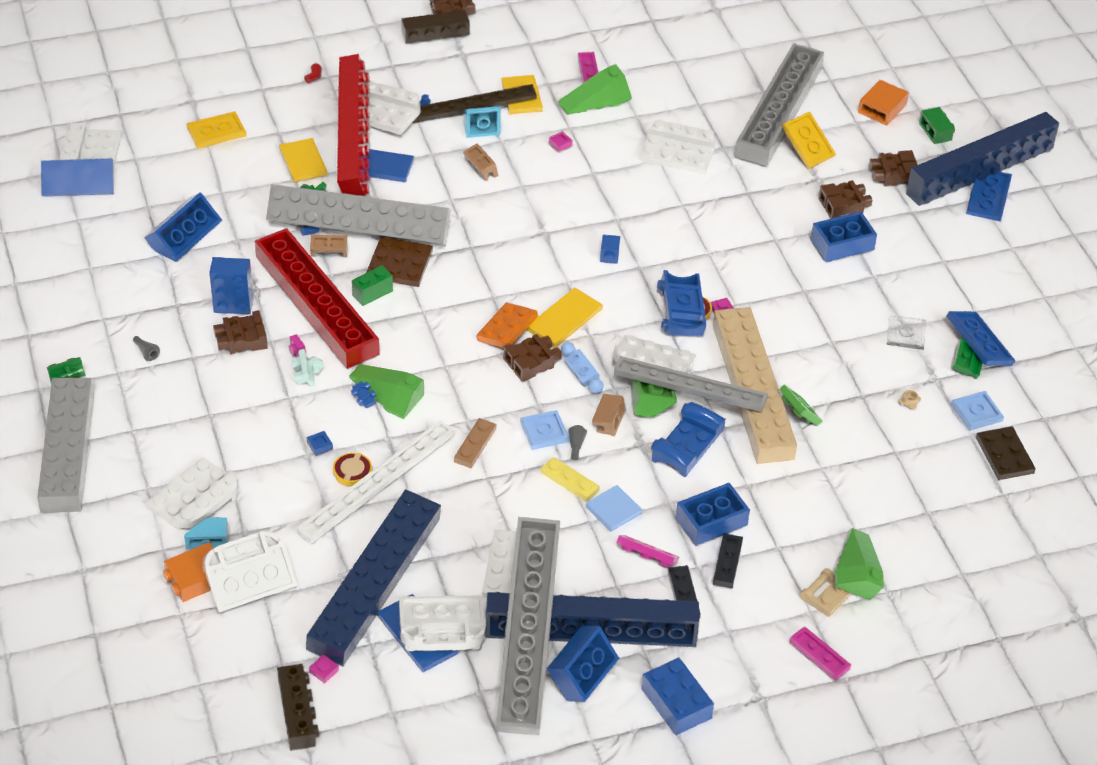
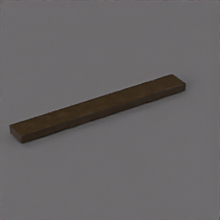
[411,84,537,124]

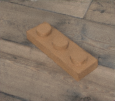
[454,418,497,469]

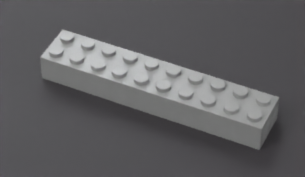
[735,43,825,166]
[266,184,451,246]
[496,516,560,735]

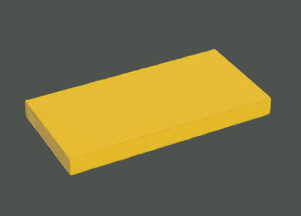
[527,287,603,348]

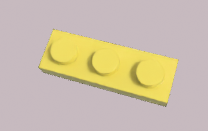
[541,457,600,502]

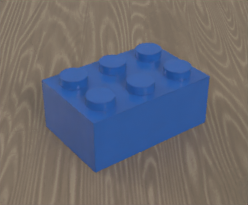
[811,211,877,262]
[209,257,254,315]
[676,482,750,546]
[546,626,620,702]
[641,657,714,736]

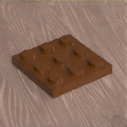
[366,236,433,287]

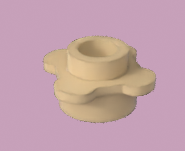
[899,390,921,409]

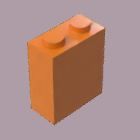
[858,79,909,126]
[163,542,213,602]

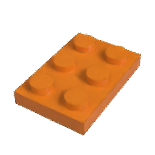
[476,302,538,348]

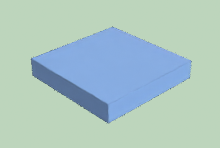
[951,390,1004,431]
[520,410,569,450]
[586,485,642,532]

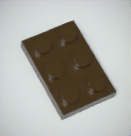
[976,426,1036,481]

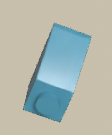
[184,517,229,550]

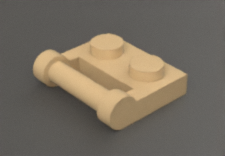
[799,568,852,617]

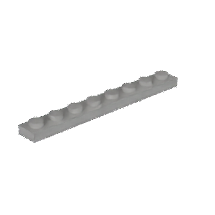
[614,356,768,412]

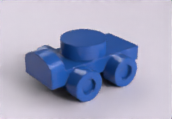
[350,381,377,408]

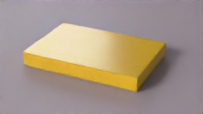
[501,75,543,114]
[186,111,247,149]
[782,111,837,170]
[279,138,327,182]

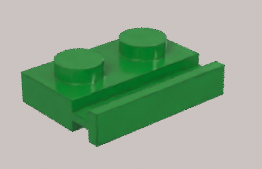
[952,338,983,379]

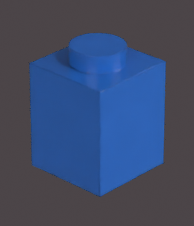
[600,234,621,264]

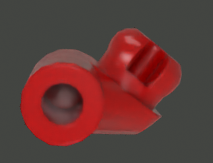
[304,63,322,83]

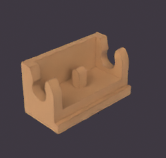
[463,143,499,181]
[310,234,348,257]
[592,394,626,437]

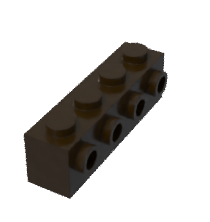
[401,10,470,43]
[277,663,319,751]

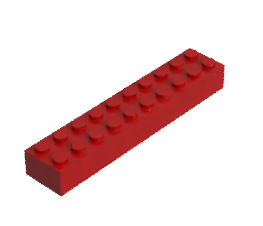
[337,53,370,197]
[255,228,380,369]

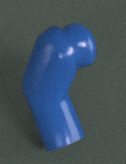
[300,226,321,236]

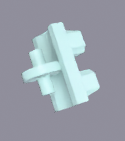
[291,349,323,387]

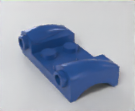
[657,270,706,336]
[651,401,726,478]

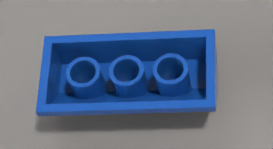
[144,192,222,262]

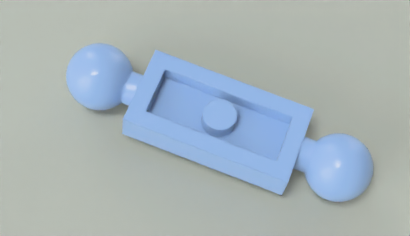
[561,342,604,394]

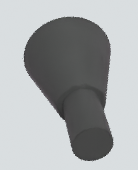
[133,336,160,361]
[568,425,587,460]

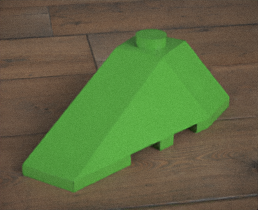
[558,63,632,115]
[349,364,424,419]
[631,379,677,417]
[834,528,884,600]

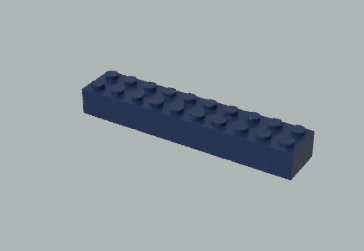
[906,111,1059,206]
[306,489,441,667]
[485,592,700,647]

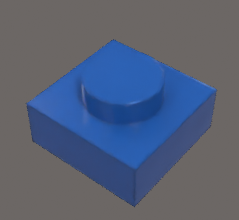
[306,431,333,455]

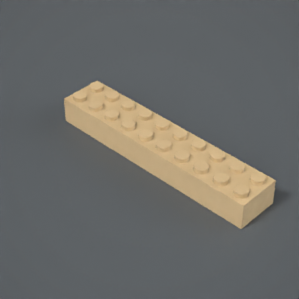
[713,307,797,464]

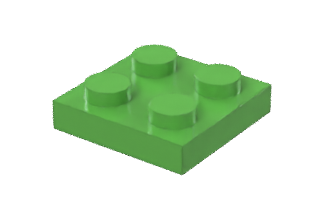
[779,384,823,426]

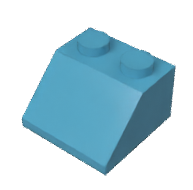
[463,106,501,138]

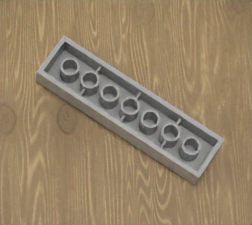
[37,378,94,513]

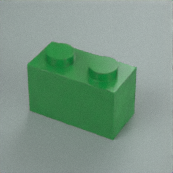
[919,107,955,144]
[352,265,393,306]

